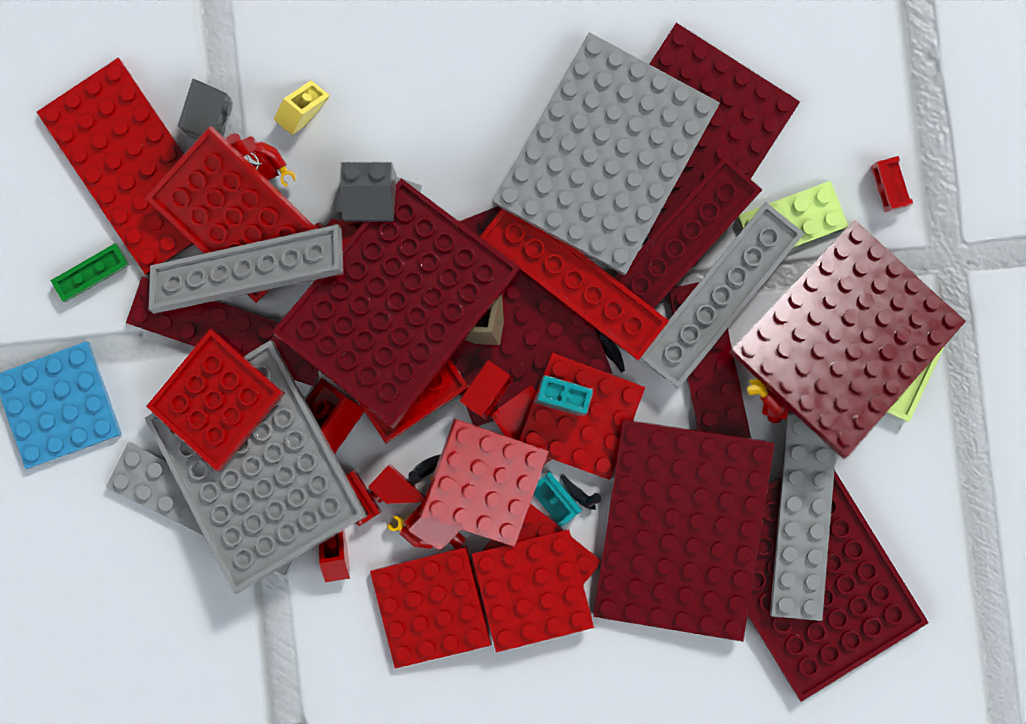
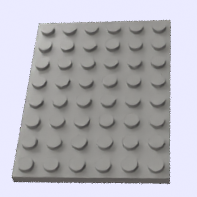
[493,32,720,276]
[145,340,367,594]

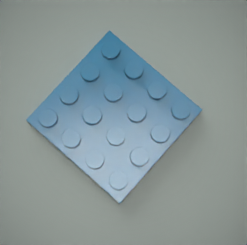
[0,341,122,469]

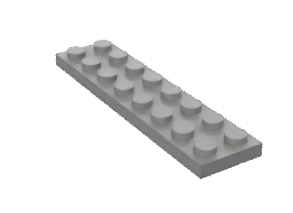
[640,202,805,389]
[149,225,343,313]
[770,414,836,621]
[106,442,292,575]

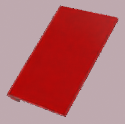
[490,385,552,465]

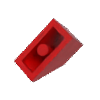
[368,464,426,504]
[319,529,350,583]

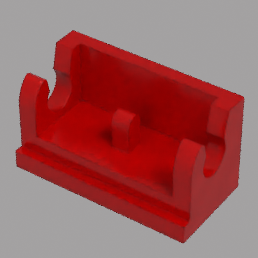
[871,156,913,213]
[459,360,514,420]
[346,470,382,527]

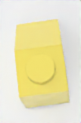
[273,80,330,135]

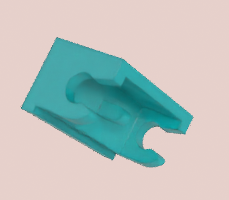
[534,375,593,417]
[533,471,582,527]

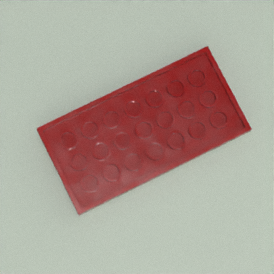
[37,57,194,275]

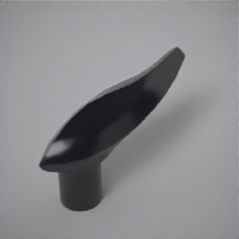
[598,332,625,373]
[408,454,441,481]
[561,474,601,510]

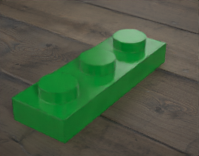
[50,243,130,303]

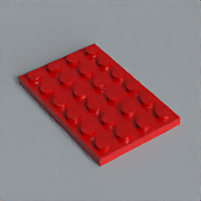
[145,126,317,303]

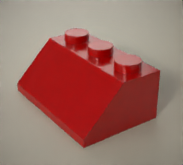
[305,378,364,454]

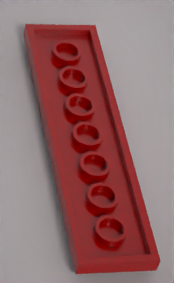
[480,209,669,361]

